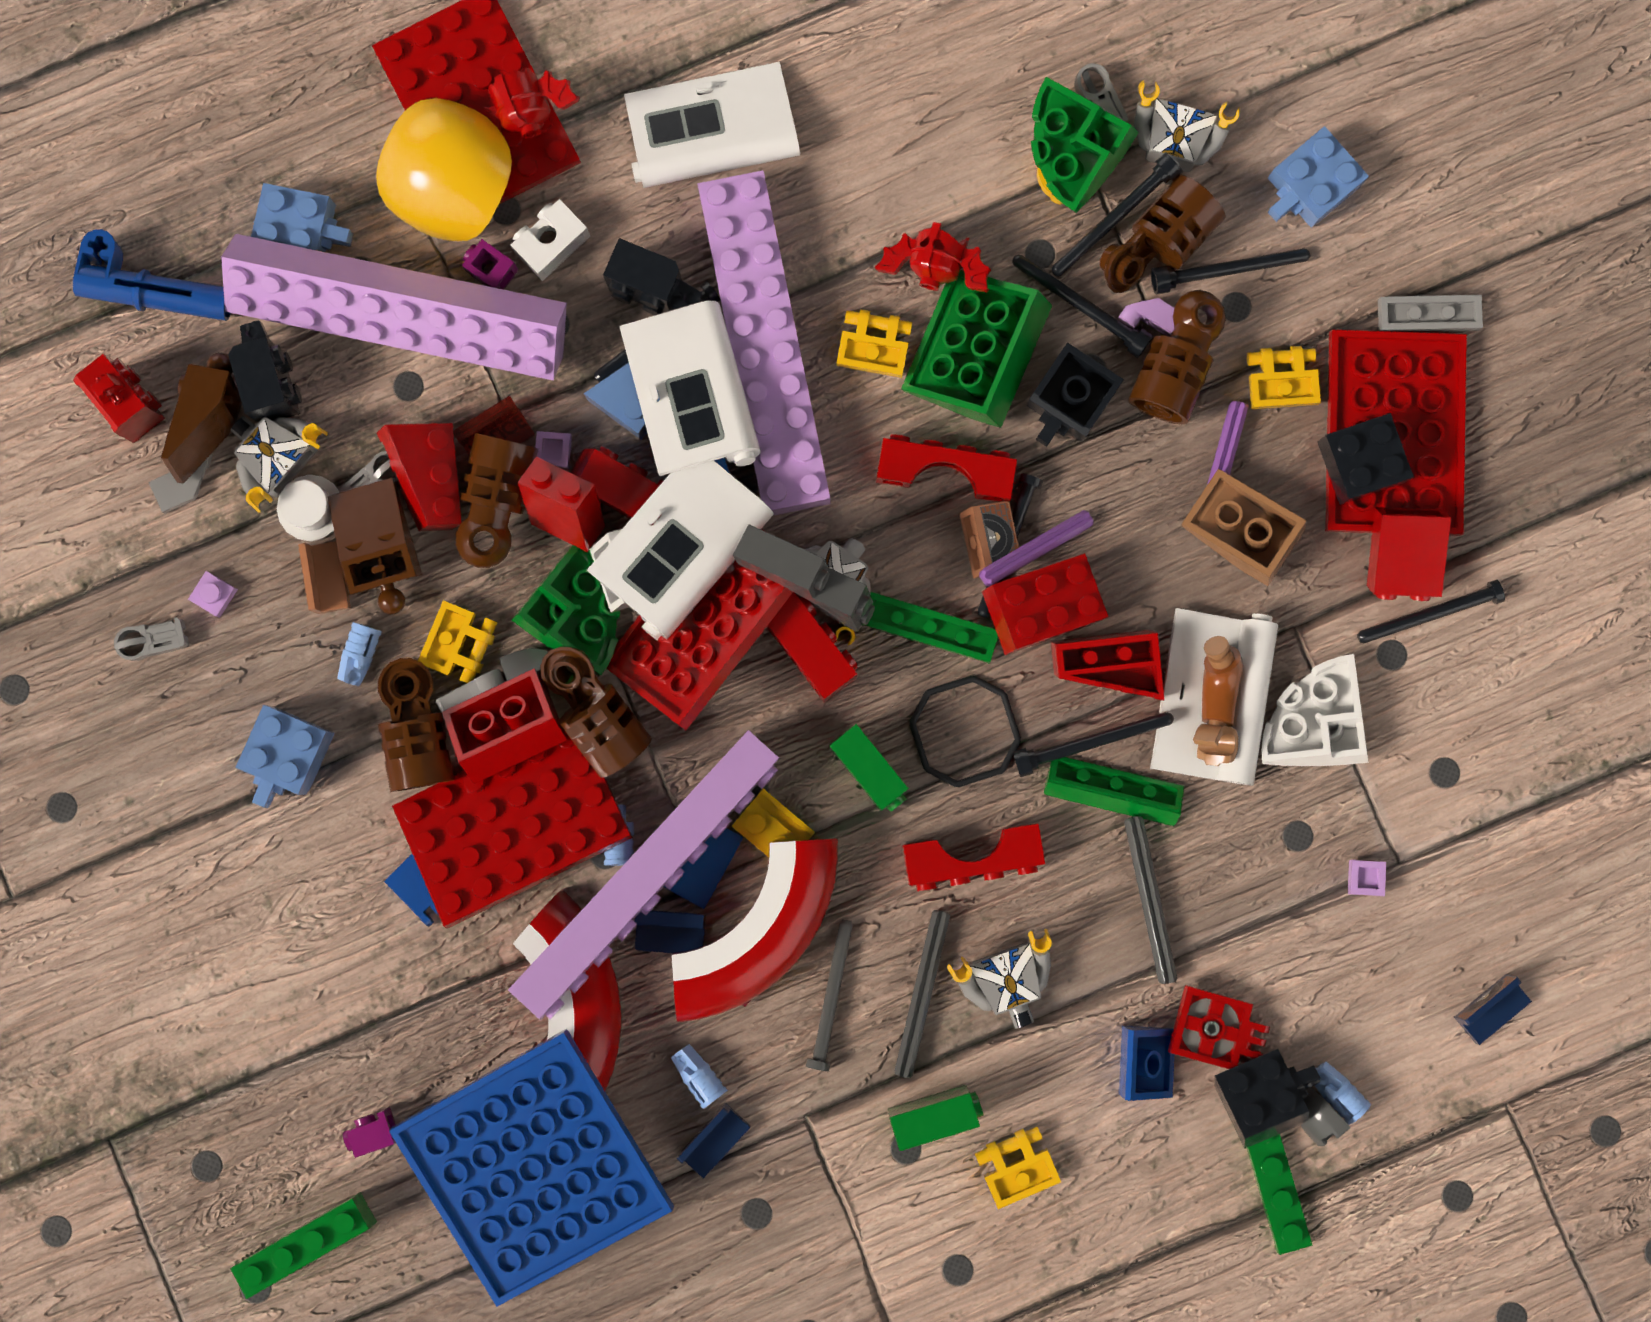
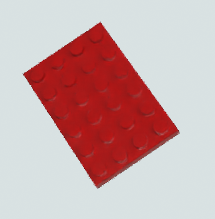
[372,0,581,204]
[1325,330,1467,536]
[606,529,793,731]
[392,729,633,929]

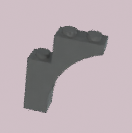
[733,524,875,632]

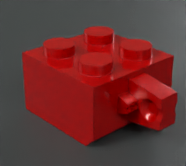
[73,354,165,443]

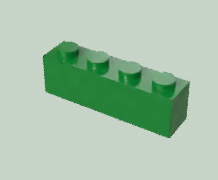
[230,1192,377,1299]

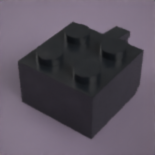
[603,238,703,315]
[228,320,302,423]
[1026,342,1124,447]
[1214,1049,1321,1149]

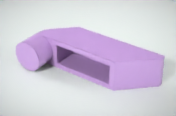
[1118,298,1174,337]

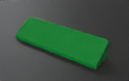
[1044,757,1185,826]

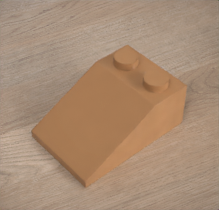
[1181,469,1306,586]

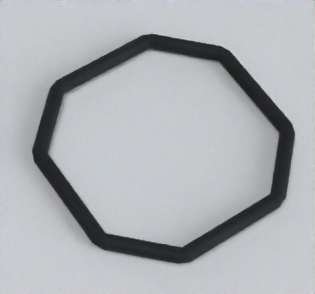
[909,676,1021,787]

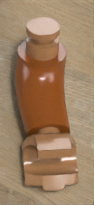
[1193,636,1243,766]

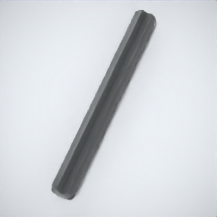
[1124,816,1177,984]
[894,910,950,1078]

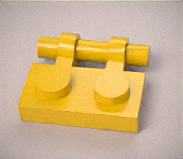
[836,309,913,378]
[1247,346,1321,409]
[418,600,497,683]
[974,1127,1061,1209]

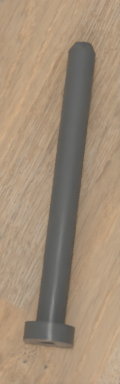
[806,919,853,1072]

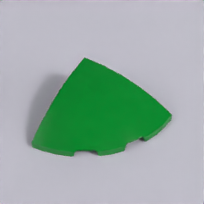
[1031,77,1139,213]
[512,545,620,677]

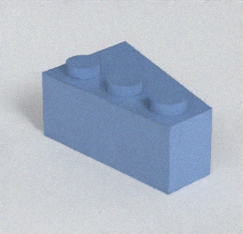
[584,363,660,440]

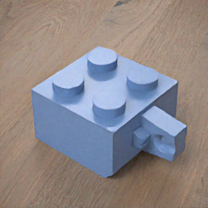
[1268,126,1369,228]
[251,183,353,252]
[235,705,335,808]

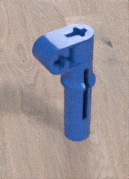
[73,229,231,321]

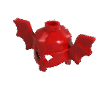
[481,68,580,139]
[875,222,991,292]

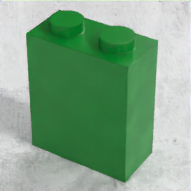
[829,724,909,812]
[888,1085,984,1152]

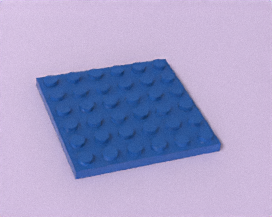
[389,1029,674,1307]

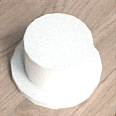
[277,475,339,542]

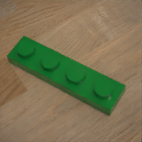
[862,592,998,664]
[1247,1134,1313,1255]

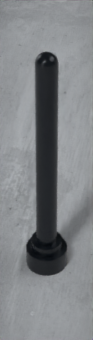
[1052,152,1183,276]
[1151,248,1310,295]
[1012,254,1153,358]
[1013,712,1174,777]

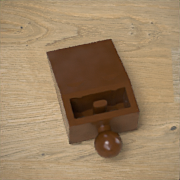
[161,352,242,484]
[328,477,423,615]

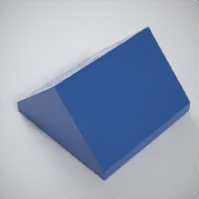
[1119,1025,1175,1101]

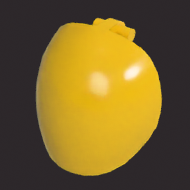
[376,98,512,241]

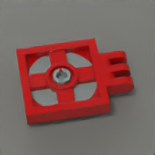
[1168,985,1270,1069]

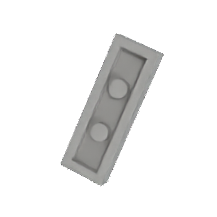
[1378,295,1483,332]

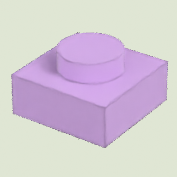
[535,431,572,469]
[188,571,238,618]
[1348,860,1386,896]

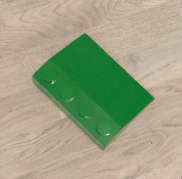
[901,270,1052,428]

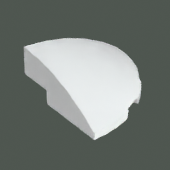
[1261,654,1369,766]

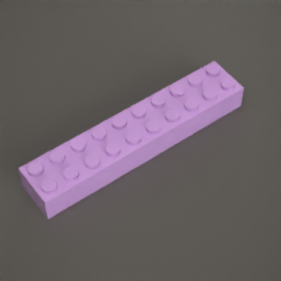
[697,170,830,516]
[221,234,567,381]
[508,730,779,1020]

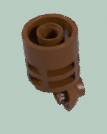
[1100,175,1226,293]
[1128,290,1226,425]
[456,433,539,568]
[540,646,652,778]
[378,658,454,792]

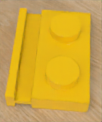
[732,788,815,857]

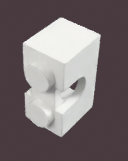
[510,199,590,281]

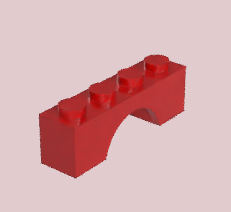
[876,434,1017,502]
[902,823,1045,891]

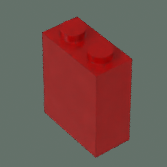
[518,456,605,552]
[1366,507,1451,601]

